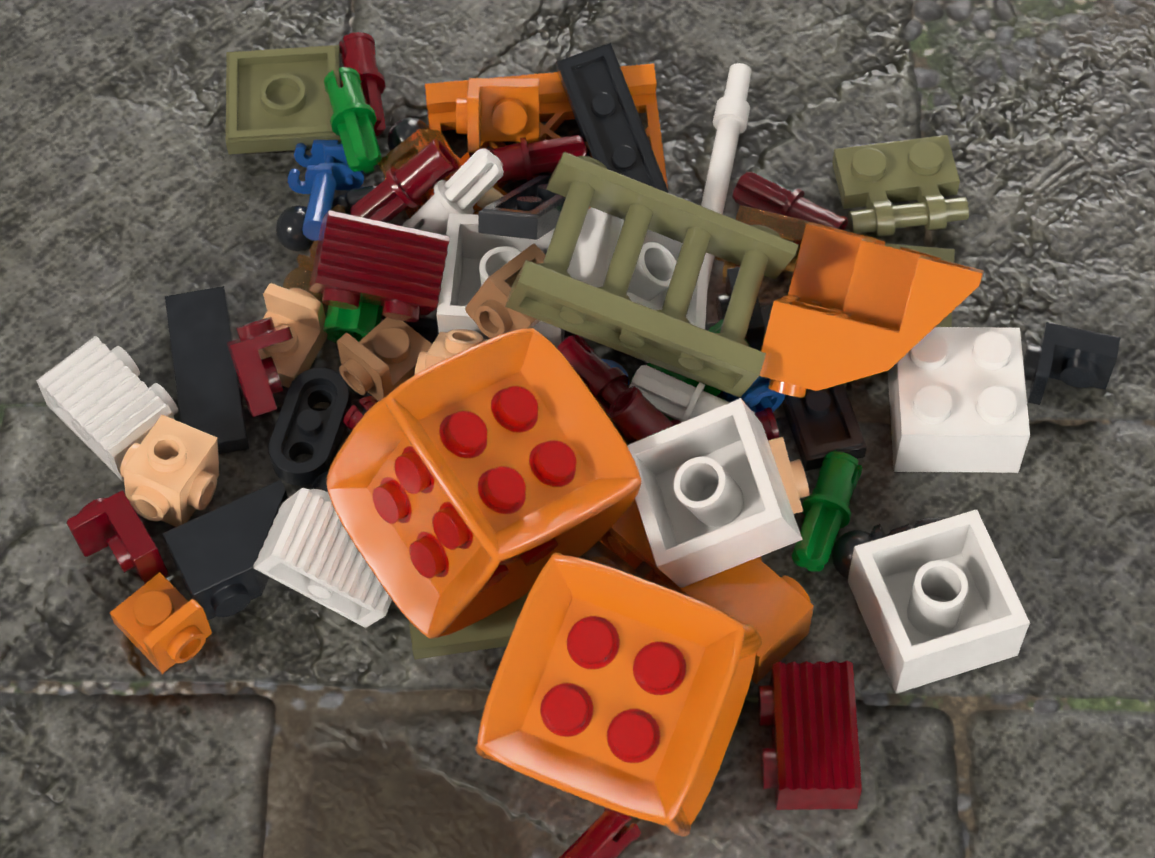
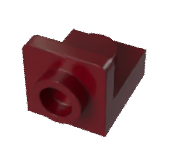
[226,317,293,417]
[66,490,170,584]

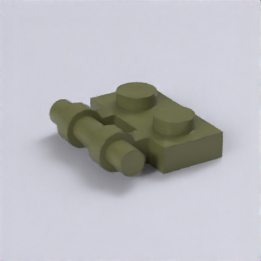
[832,135,969,237]

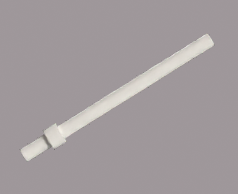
[701,63,752,290]

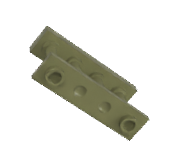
[505,152,798,398]

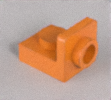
[456,78,540,153]
[110,572,212,674]

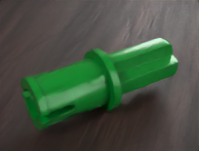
[324,67,382,174]
[791,451,863,572]

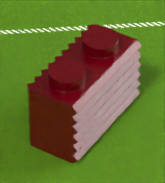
[309,210,450,322]
[758,661,862,810]

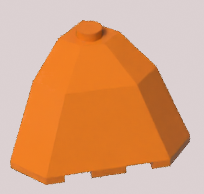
[760,222,984,397]

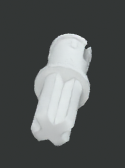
[403,148,504,235]
[629,365,755,423]

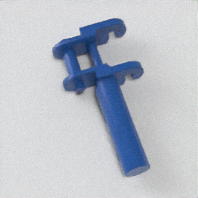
[288,140,364,241]

